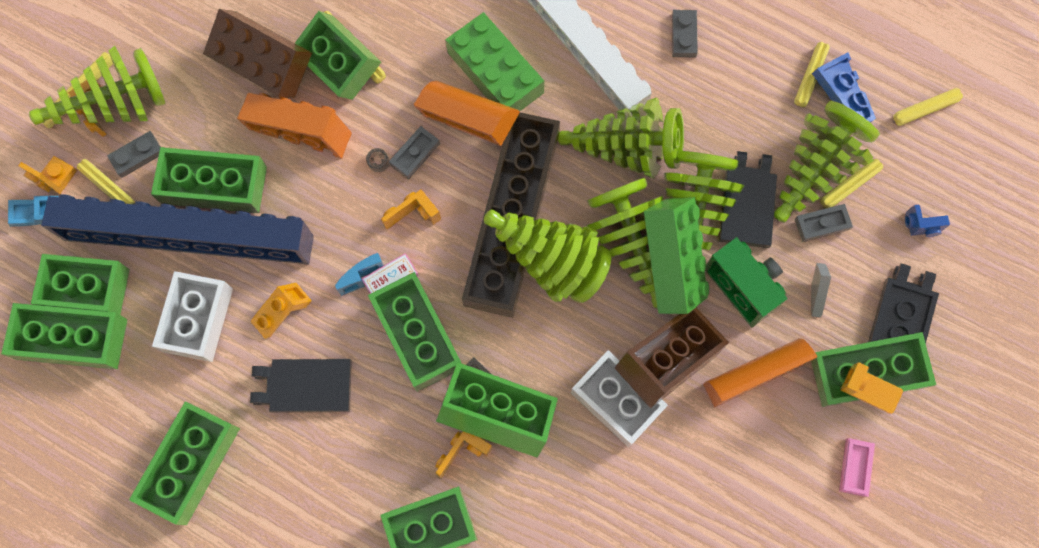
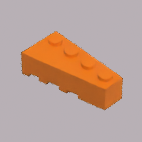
[237,93,352,159]

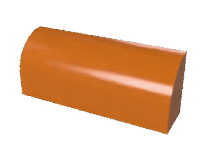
[414,81,520,146]
[703,338,817,408]

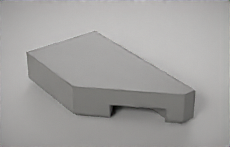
[811,263,831,317]

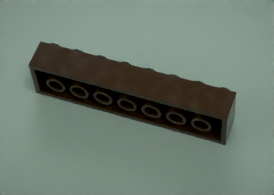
[462,112,560,318]

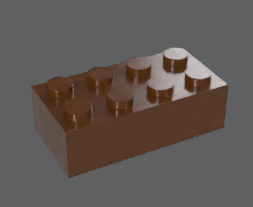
[203,9,312,98]
[614,307,729,409]

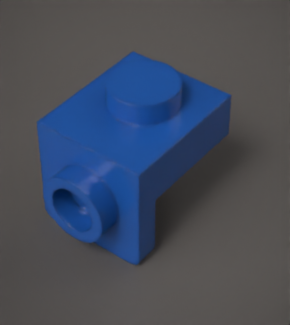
[905,204,950,237]

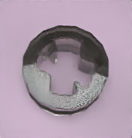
[366,148,390,172]

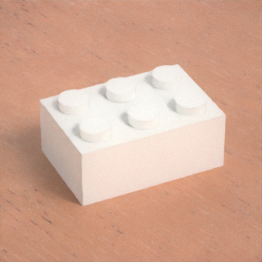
[152,271,233,362]
[571,350,668,448]

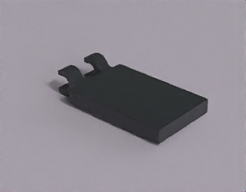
[719,151,777,248]
[868,263,939,343]
[250,359,352,413]

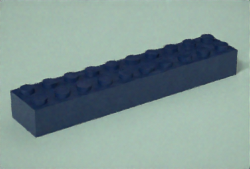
[41,194,314,264]

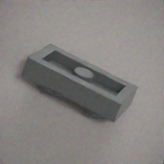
[672,10,698,58]
[389,126,440,180]
[107,131,161,178]
[795,204,853,242]

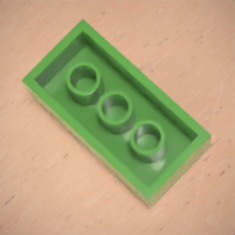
[445,12,544,111]
[151,147,267,213]
[644,197,709,314]
[368,272,461,392]
[1,303,128,370]
[811,332,936,407]
[436,362,558,458]
[129,401,240,526]

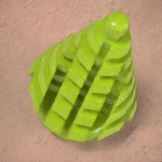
[29,46,166,125]
[558,97,684,179]
[774,101,880,223]
[664,151,744,250]
[586,178,663,308]
[484,210,612,303]

